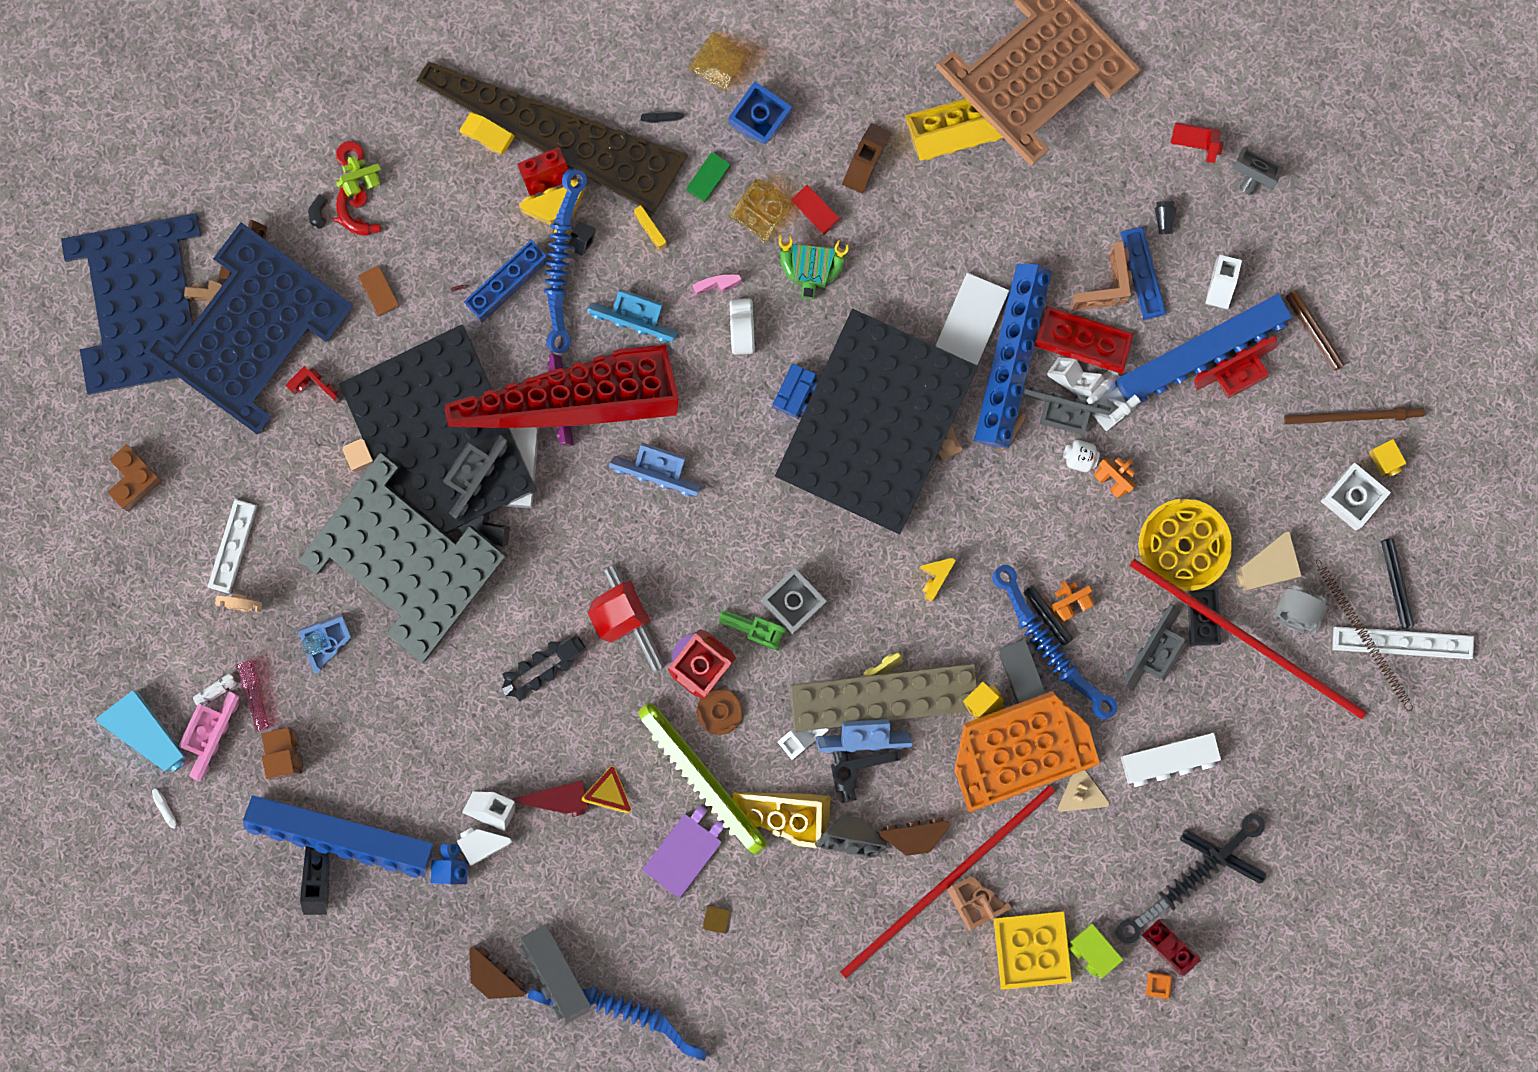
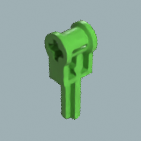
[719,610,787,651]

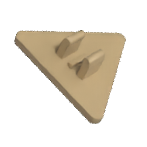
[1058,770,1109,812]

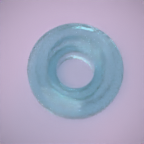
[302,634,325,654]

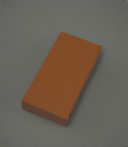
[358,265,400,317]

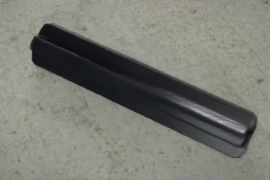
[1023,585,1073,645]

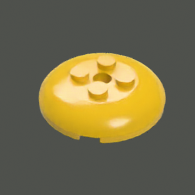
[1138,499,1232,591]

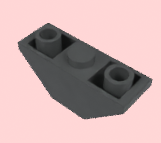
[815,815,887,858]

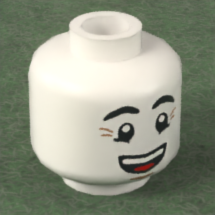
[1063,439,1100,473]

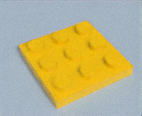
[993,912,1072,990]

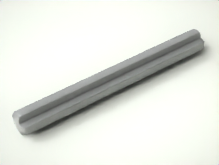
[604,565,664,672]

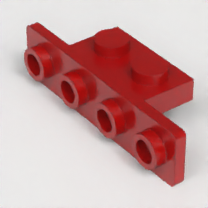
[1194,336,1278,399]

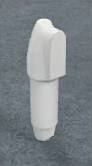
[1087,377,1117,404]
[152,789,177,828]

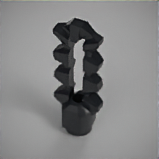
[502,634,587,701]

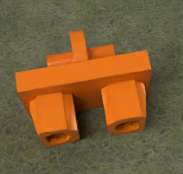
[1094,457,1136,498]
[1050,580,1094,622]

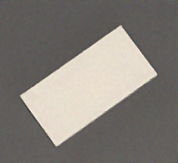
[936,273,1009,365]

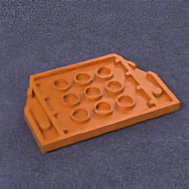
[954,691,1100,813]

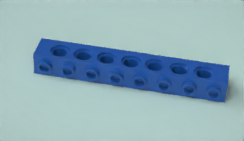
[974,264,1052,449]

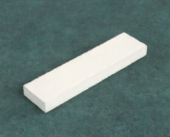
[208,499,258,594]

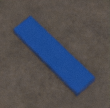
[1120,227,1166,321]

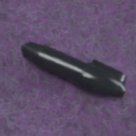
[640,112,684,123]

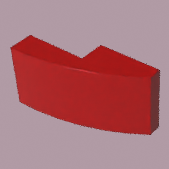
[791,185,840,235]

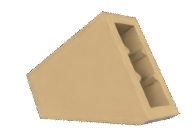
[1236,532,1301,592]

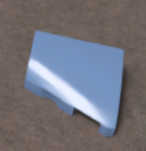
[298,613,351,674]

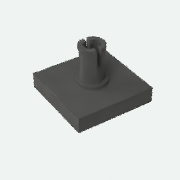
[1233,147,1284,195]

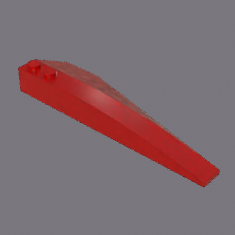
[444,344,679,428]

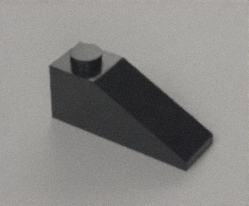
[300,846,330,915]

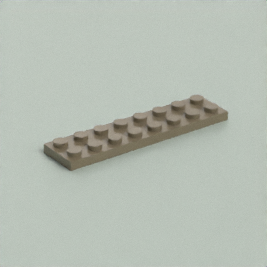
[790,663,976,732]

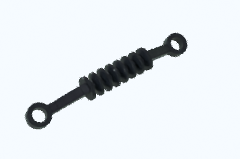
[1116,814,1265,944]

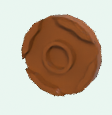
[696,688,743,735]

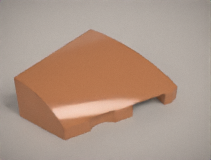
[947,876,1012,931]

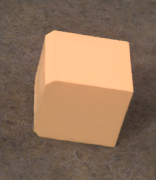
[342,439,373,473]

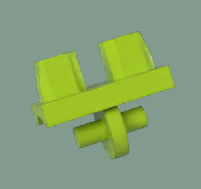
[336,156,381,197]

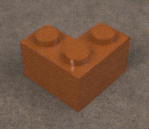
[108,444,163,512]
[261,728,304,780]

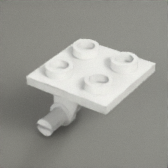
[1077,370,1141,432]

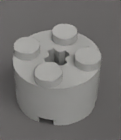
[1273,585,1328,635]

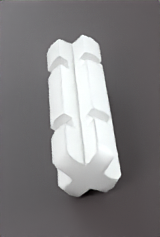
[193,673,237,706]

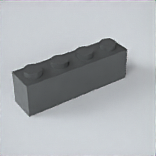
[997,639,1049,704]
[519,924,590,1025]

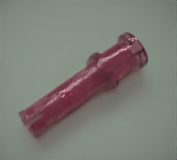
[235,660,270,732]

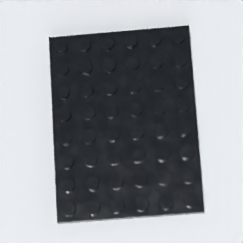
[774,308,979,535]
[339,324,538,534]

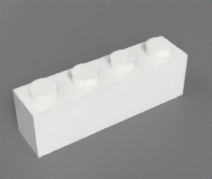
[505,427,539,508]
[1121,733,1221,787]

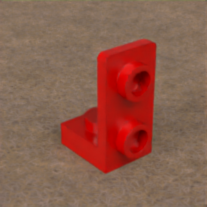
[285,366,340,403]

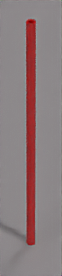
[1129,558,1367,719]
[840,785,1055,979]

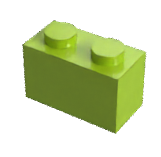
[1069,923,1123,978]

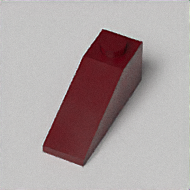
[513,781,590,817]

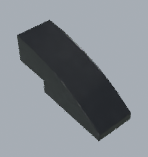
[457,514,510,547]

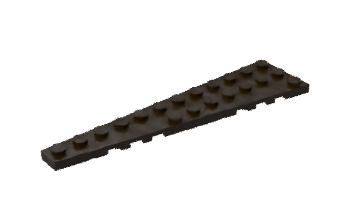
[416,61,688,215]

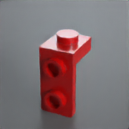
[1171,122,1224,163]

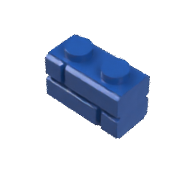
[772,364,818,419]

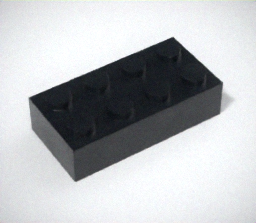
[1187,586,1221,647]

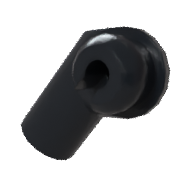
[308,194,328,229]

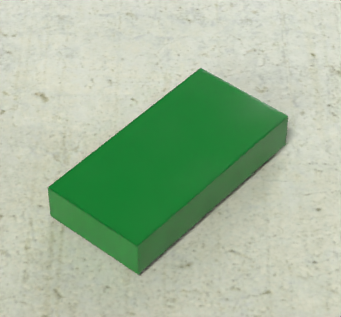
[686,152,731,203]

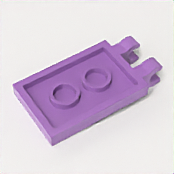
[642,805,724,898]

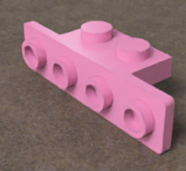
[179,691,239,781]

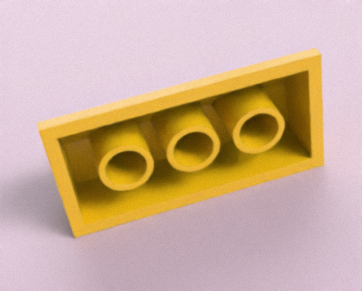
[905,98,1003,161]

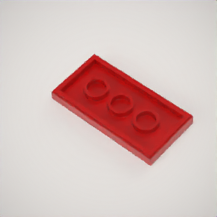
[1034,306,1134,374]

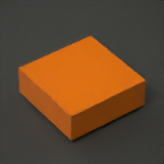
[1145,972,1172,999]

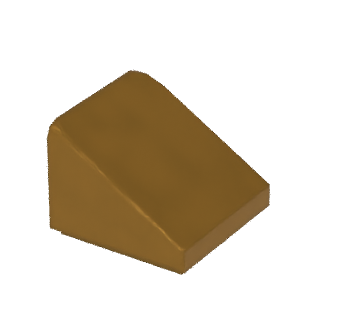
[702,906,730,934]

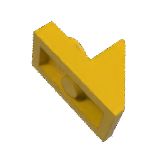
[919,558,956,602]

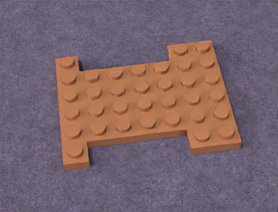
[936,0,1141,166]

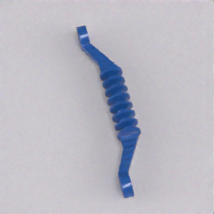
[544,169,587,354]
[992,565,1118,720]
[527,986,708,1061]

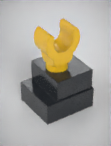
[554,222,596,256]

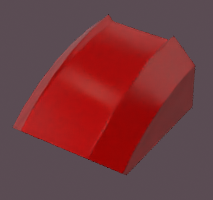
[587,580,651,642]
[668,629,736,699]

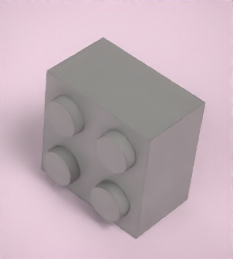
[761,568,827,635]

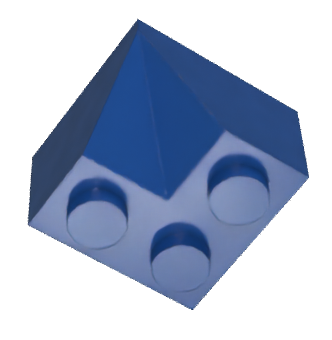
[728,81,792,144]

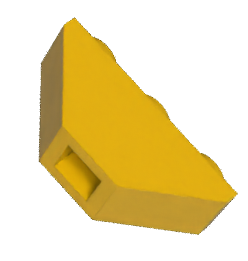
[519,179,586,225]

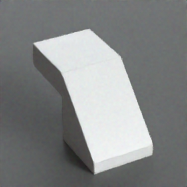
[1047,357,1105,396]
[778,728,831,760]

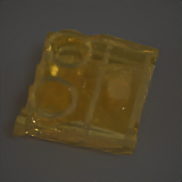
[688,32,751,92]
[728,178,794,244]

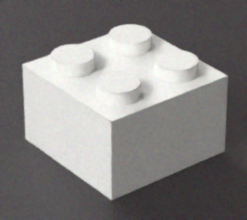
[1320,463,1391,531]

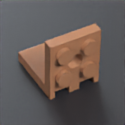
[1070,241,1132,311]

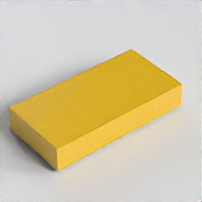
[634,205,667,251]

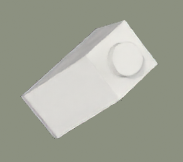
[457,828,513,866]

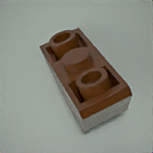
[842,123,892,194]
[879,817,950,856]
[469,945,527,999]

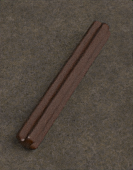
[1286,290,1344,371]

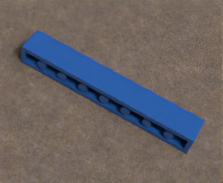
[1116,293,1292,407]
[243,795,433,878]

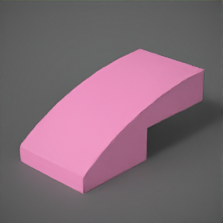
[692,275,742,297]

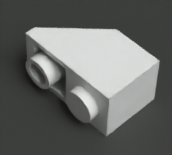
[1205,255,1242,309]
[462,792,515,831]

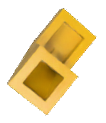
[459,112,515,155]

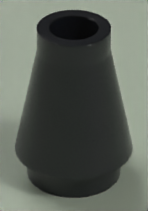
[1154,201,1177,234]

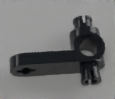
[831,751,901,803]

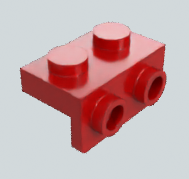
[517,147,572,196]

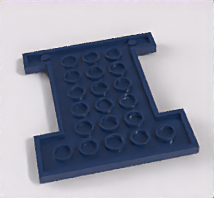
[61,213,201,395]
[143,222,354,435]

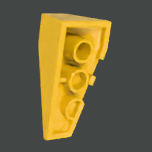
[733,792,830,848]

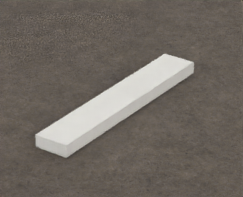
[1332,627,1474,660]

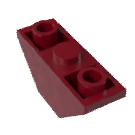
[1142,919,1202,977]

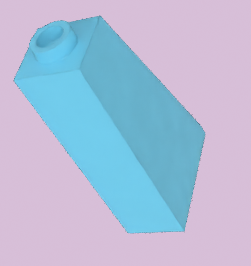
[96,690,187,772]

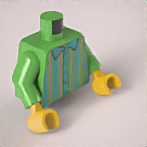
[778,234,850,300]

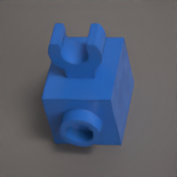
[431,844,468,885]

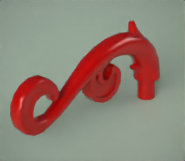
[333,141,381,236]

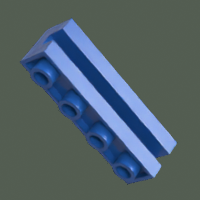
[464,239,549,322]

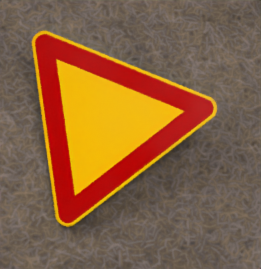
[582,766,632,813]

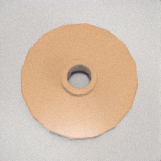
[215,594,263,612]

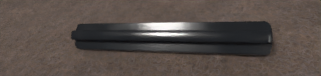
[1381,538,1414,629]
[1180,830,1266,884]

